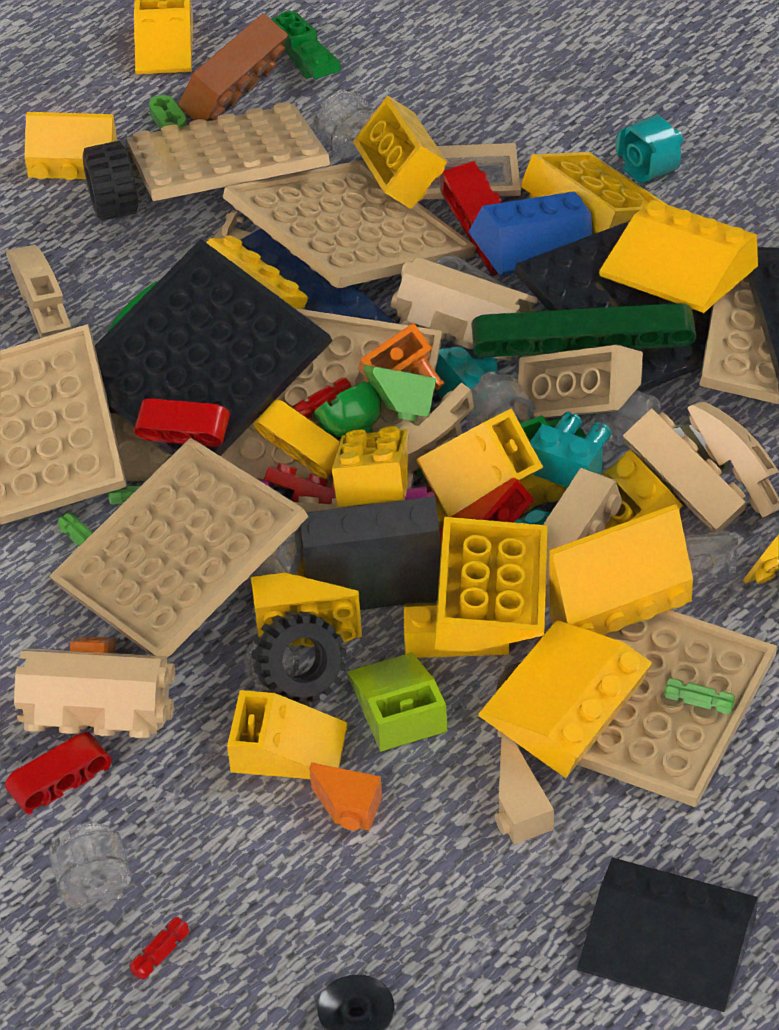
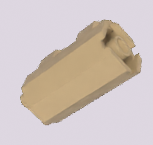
[391,257,537,362]
[14,649,175,738]

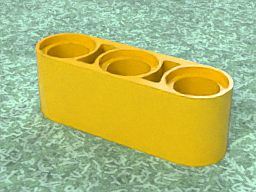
[254,399,340,479]

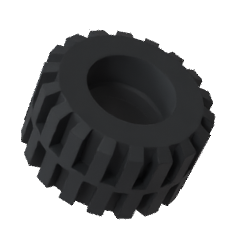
[82,140,138,221]
[252,611,347,704]

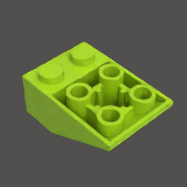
[347,652,448,752]

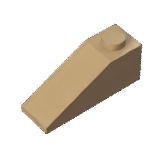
[495,733,554,844]

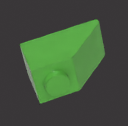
[363,364,436,421]

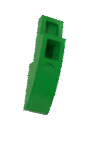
[271,11,341,79]

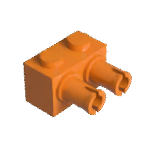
[358,323,445,393]

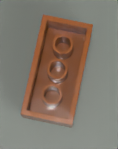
[178,13,288,122]

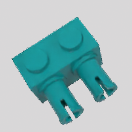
[434,347,514,418]
[530,411,612,487]

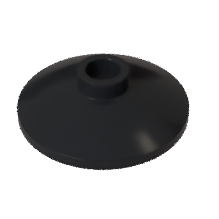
[317,975,395,1030]

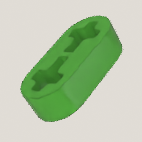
[149,95,187,129]

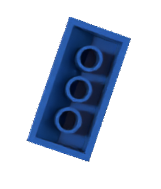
[468,191,593,276]

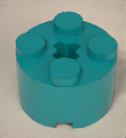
[615,114,683,183]

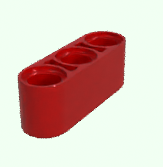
[133,399,231,447]
[5,732,112,815]

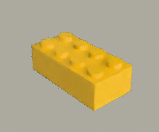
[352,95,448,209]

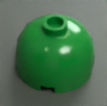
[314,381,381,439]

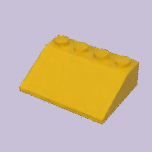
[520,152,668,234]
[599,200,758,313]
[549,504,693,635]
[434,517,548,652]
[478,620,652,778]

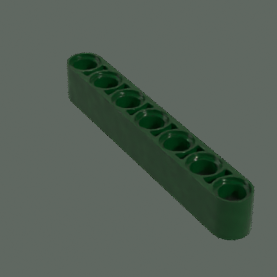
[471,304,696,357]

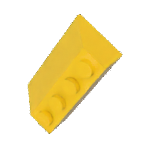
[206,236,308,309]

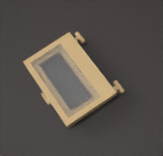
[422,143,521,200]

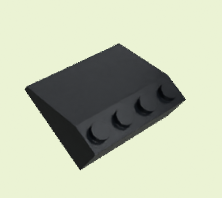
[298,496,441,610]
[577,857,758,1012]

